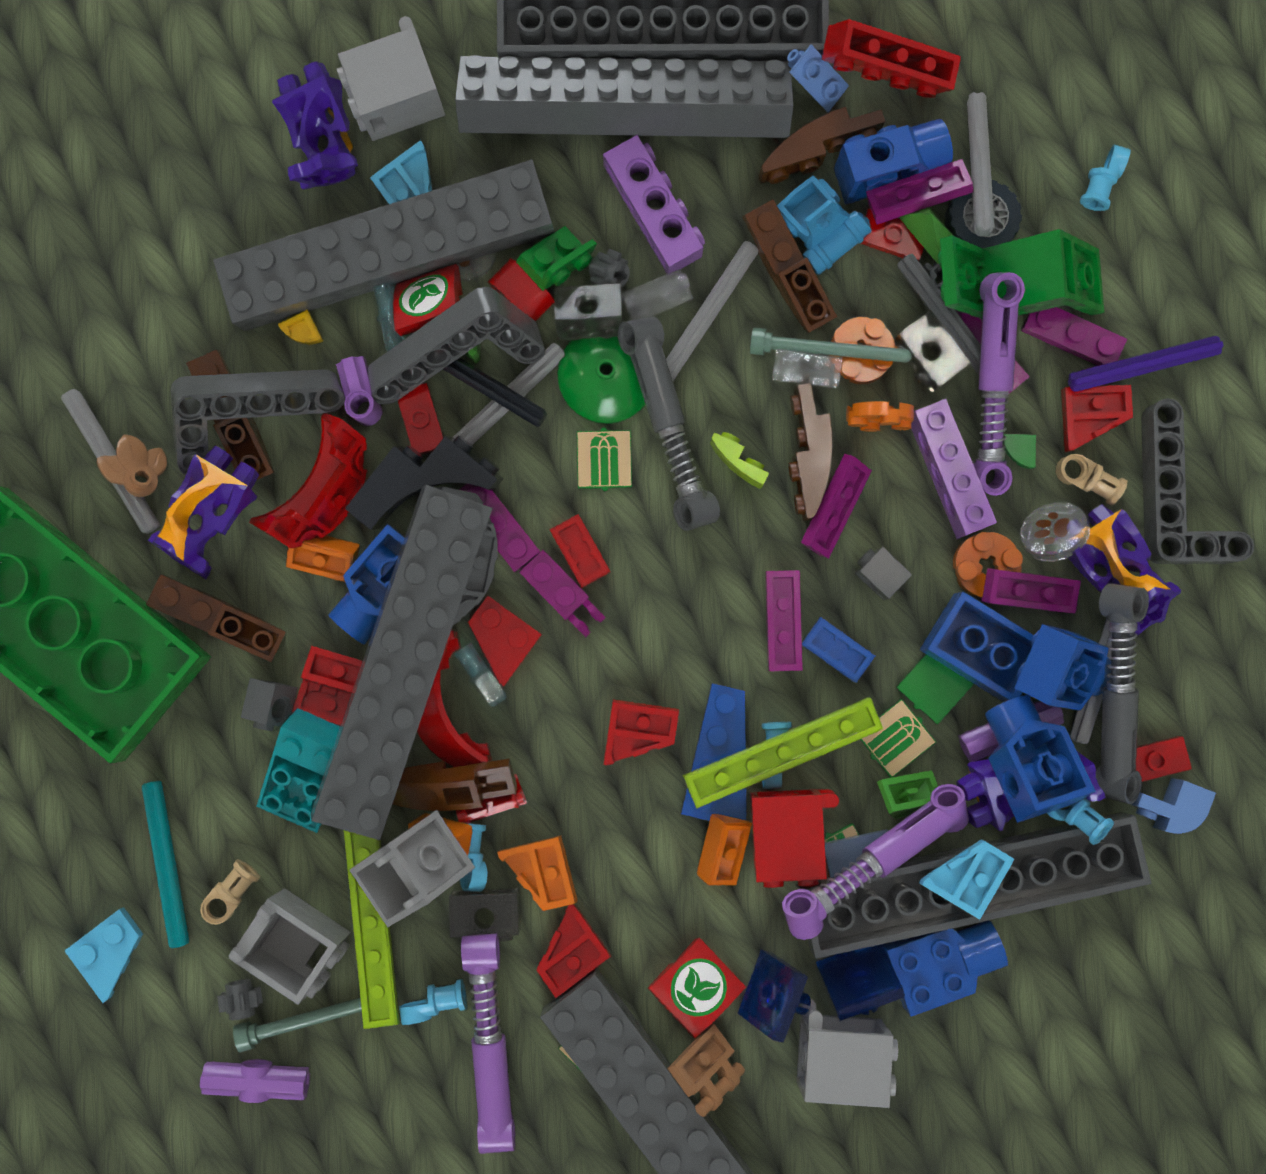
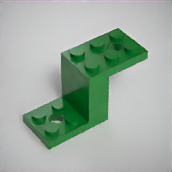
[938,229,1104,319]

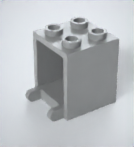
[336,16,445,141]
[350,810,475,927]
[228,888,351,1005]
[797,998,898,1108]

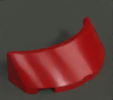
[249,413,367,549]
[417,631,492,767]

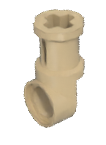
[1056,454,1128,506]
[200,859,260,925]

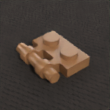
[667,1024,745,1117]

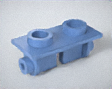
[787,44,849,113]

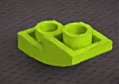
[710,432,769,489]

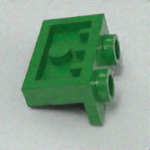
[516,226,597,291]

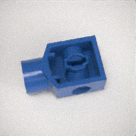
[834,119,953,205]
[328,524,405,645]
[1014,624,1111,711]
[985,695,1096,823]
[880,920,1008,1017]

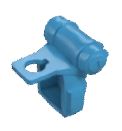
[777,176,872,276]

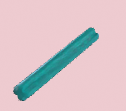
[141,781,189,948]

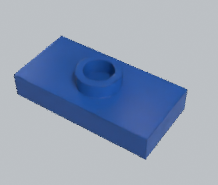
[802,617,875,683]

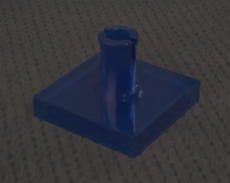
[816,944,905,1021]
[738,949,811,1043]

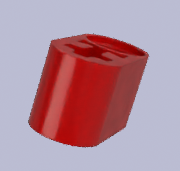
[487,258,555,322]

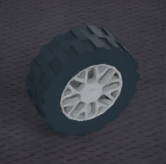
[944,180,1022,248]

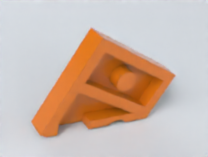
[497,835,578,911]

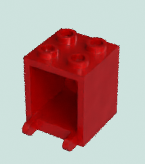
[750,789,839,888]

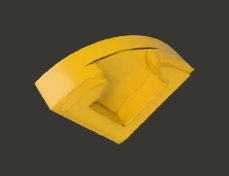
[278,310,323,345]

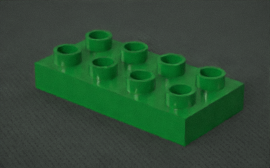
[0,486,212,764]

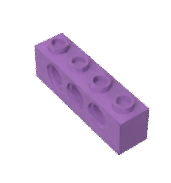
[603,135,705,276]
[912,399,997,539]

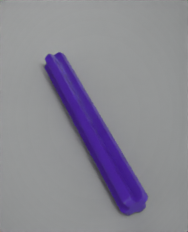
[1067,336,1224,392]

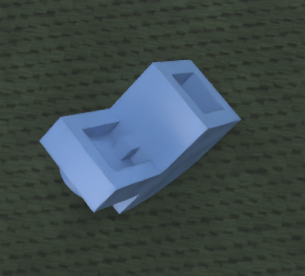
[1130,778,1216,834]

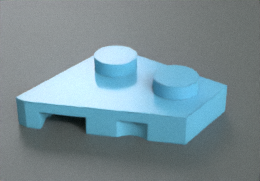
[370,140,433,204]
[919,839,1015,920]
[65,907,143,1003]

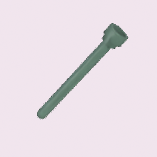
[750,328,912,363]
[233,998,362,1052]

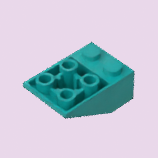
[256,708,340,833]

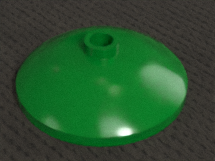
[557,326,646,424]

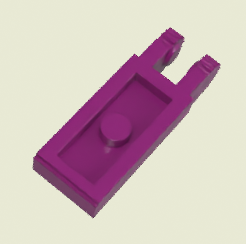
[519,550,606,637]

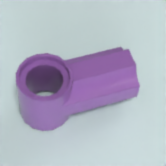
[336,356,382,426]

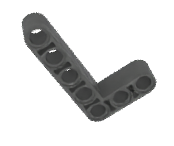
[367,287,545,404]
[171,369,345,475]
[1141,398,1254,564]

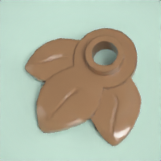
[97,435,167,497]

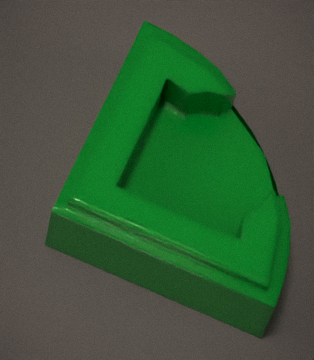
[1003,434,1036,469]

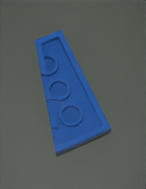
[681,683,746,821]

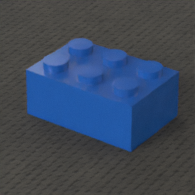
[920,592,1034,702]

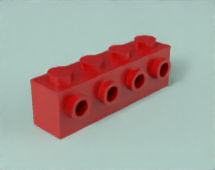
[822,19,961,98]

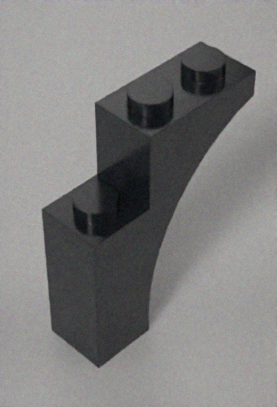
[345,435,503,530]

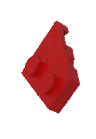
[1061,385,1133,452]
[468,596,542,686]
[604,699,679,765]
[536,904,612,998]

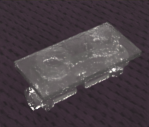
[620,269,693,321]
[772,349,843,389]

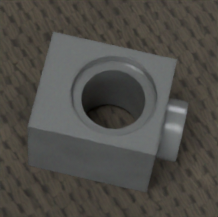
[855,547,912,601]
[241,678,298,731]

